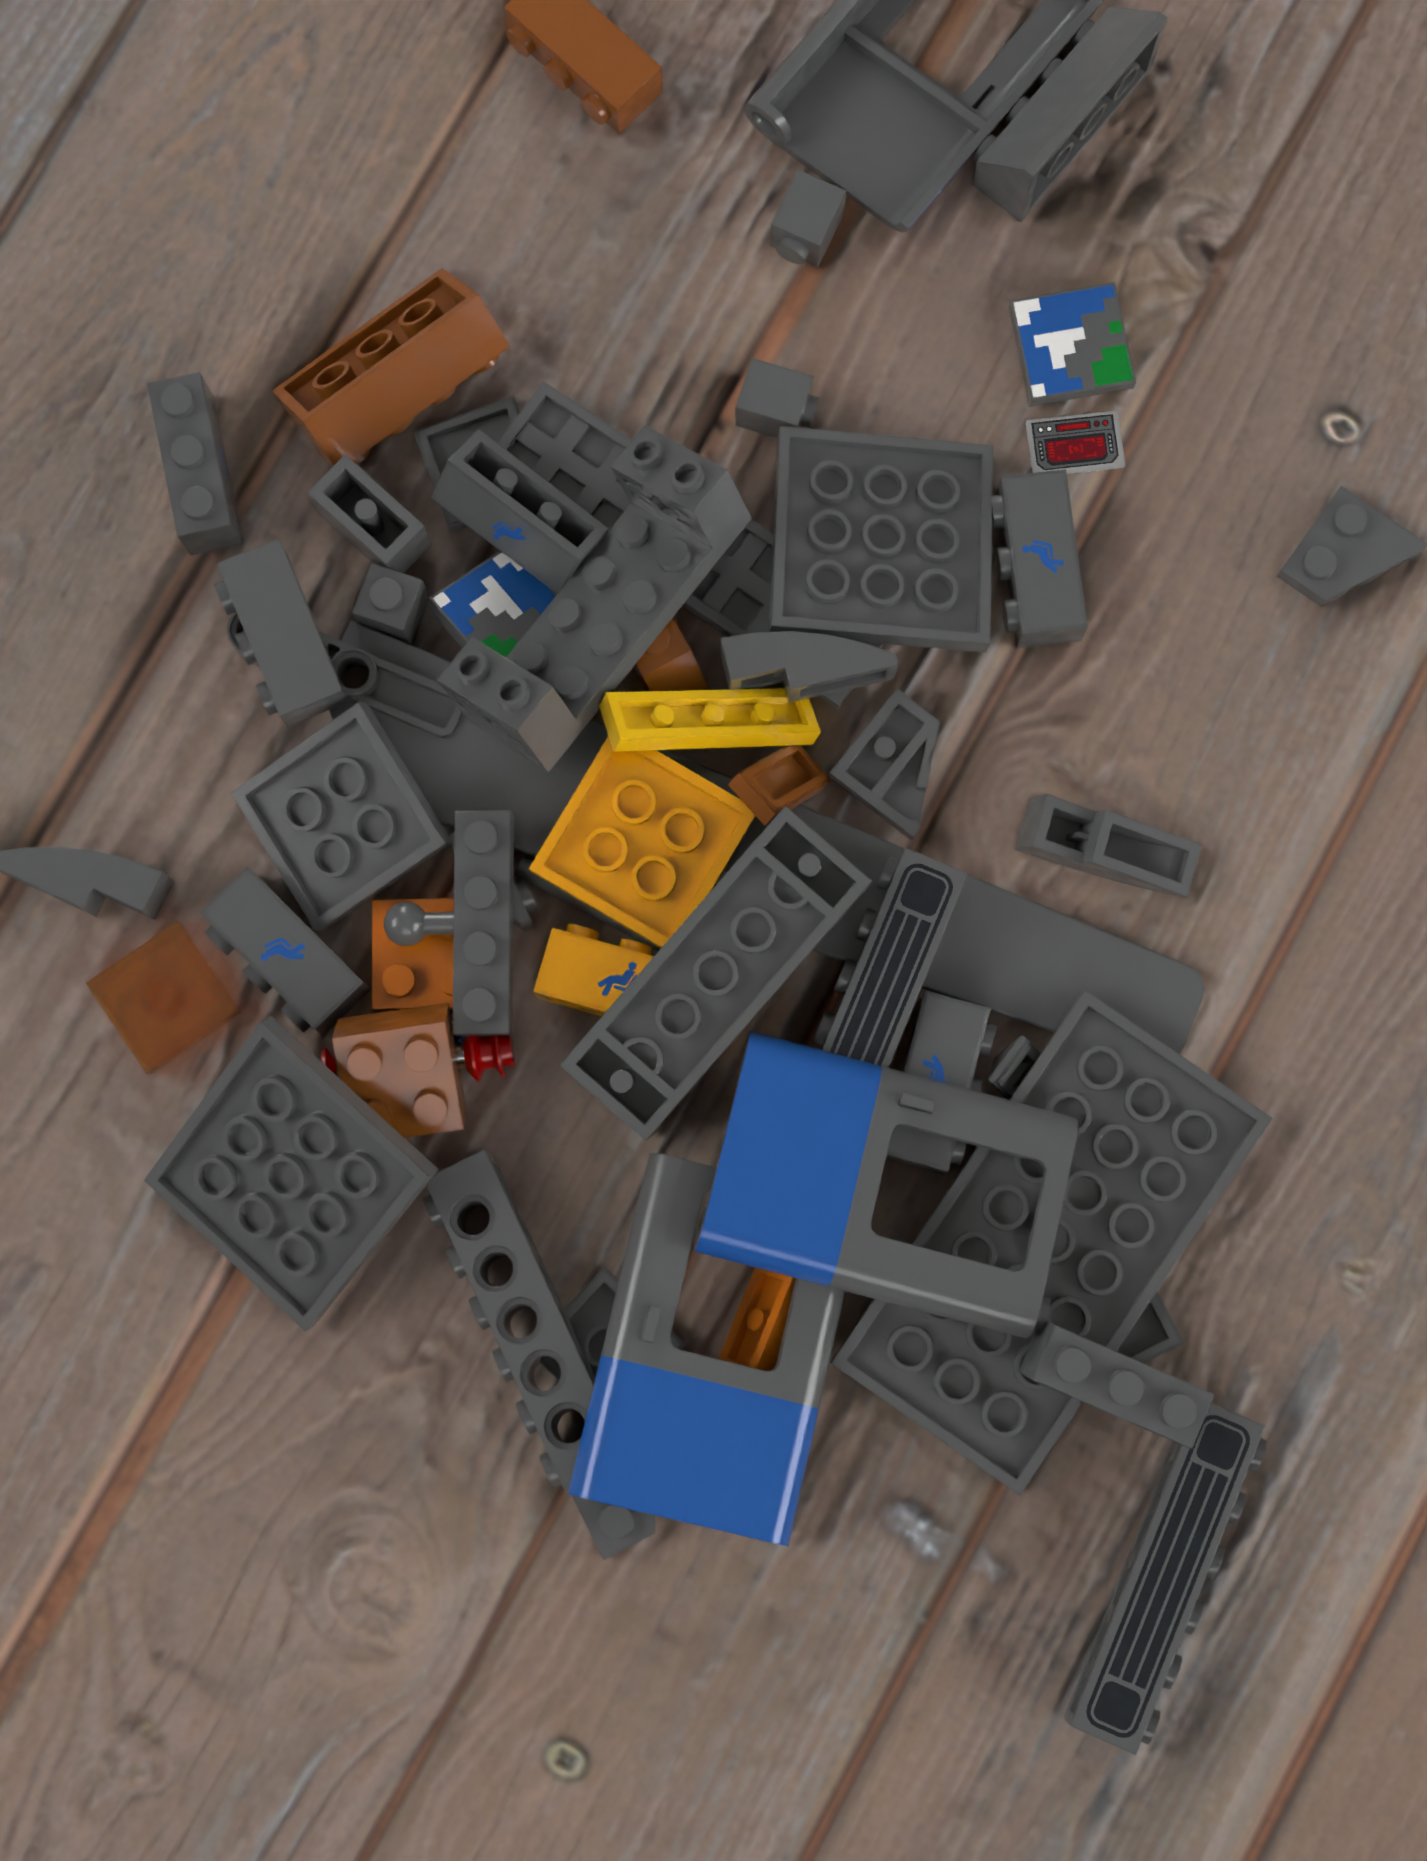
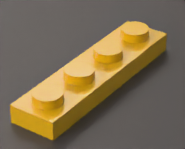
[599,688,821,752]

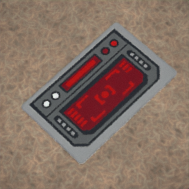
[1026,410,1125,474]

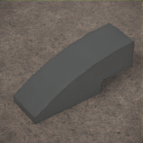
[720,631,899,703]
[1015,794,1202,897]
[0,847,174,920]

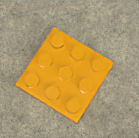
[529,736,756,948]

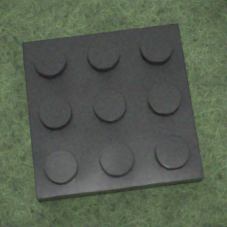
[231,702,453,932]

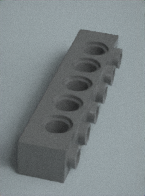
[423,1149,596,1492]

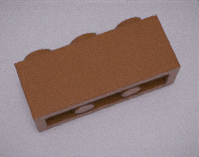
[504,0,663,134]

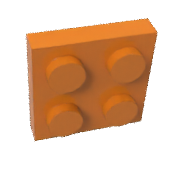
[372,898,454,1012]

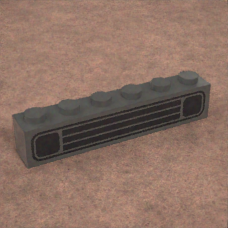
[812,848,968,1068]
[1064,1403,1267,1755]

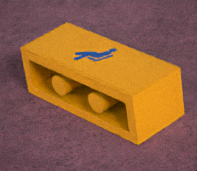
[533,924,654,1017]

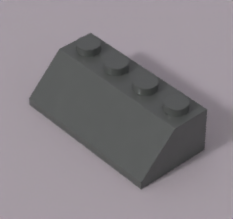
[972,7,1168,222]

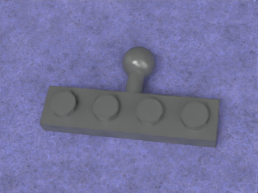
[384,810,514,1036]

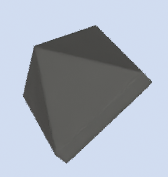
[988,1036,1040,1100]

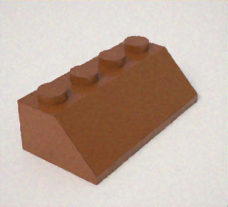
[272,268,510,467]

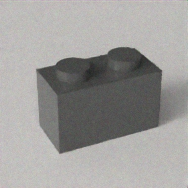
[308,454,432,574]

